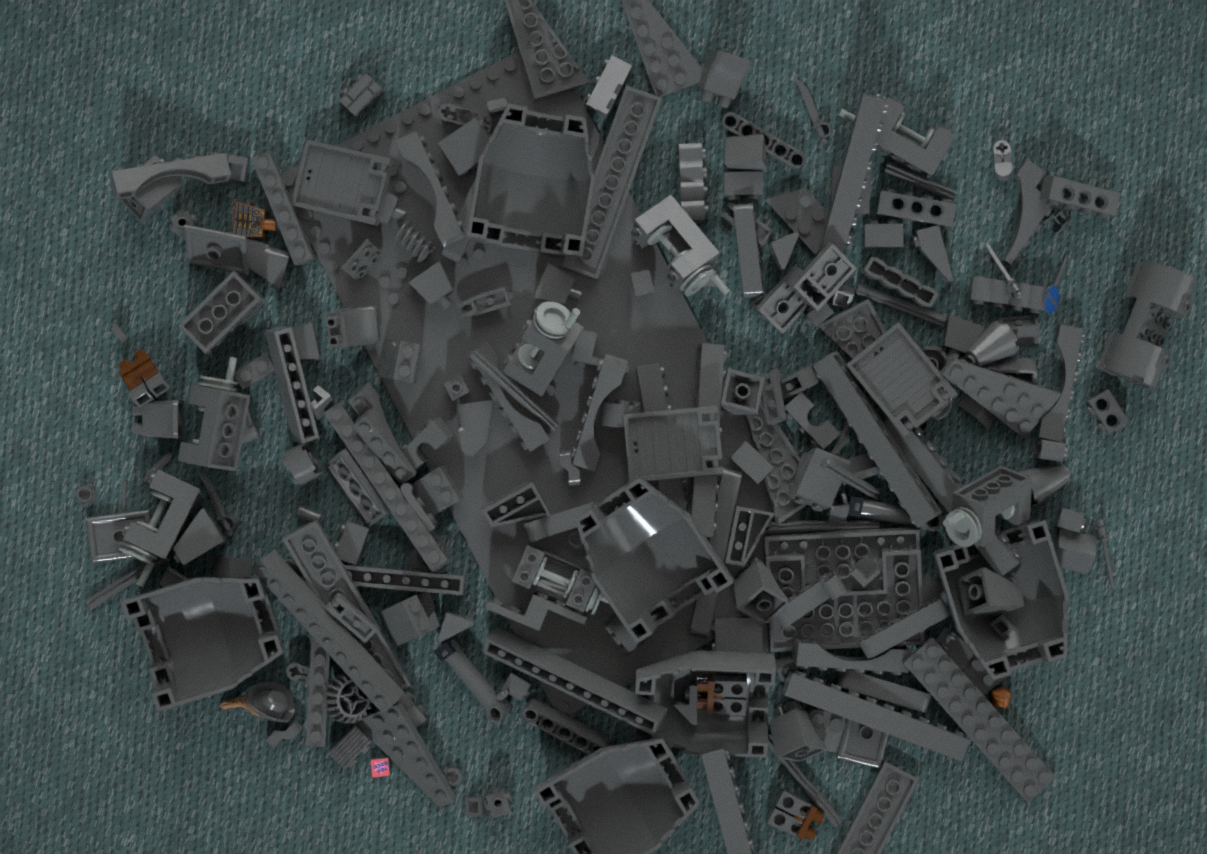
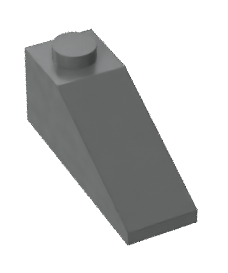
[912,225,953,283]

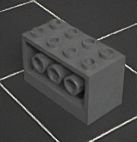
[178,271,267,355]

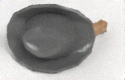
[220,681,295,723]

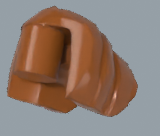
[991,685,1012,708]

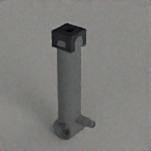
[848,496,944,531]
[433,635,511,723]

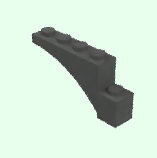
[1002,159,1054,266]
[348,382,417,485]

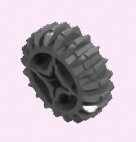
[324,672,372,724]

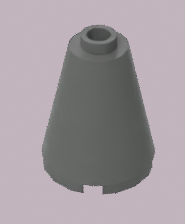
[965,321,1019,367]
[1018,464,1071,507]

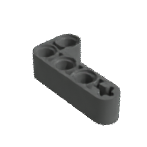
[523,501,598,543]
[776,570,846,628]

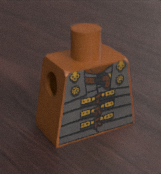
[231,201,277,239]

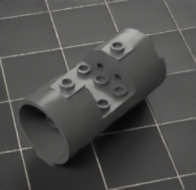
[1097,261,1198,390]

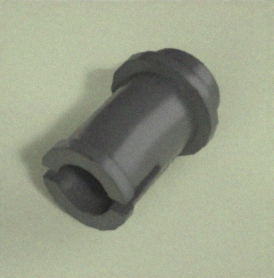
[296,505,322,522]

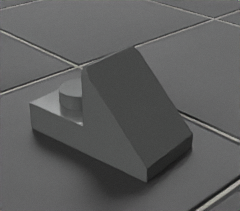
[411,592,441,630]
[673,686,697,725]

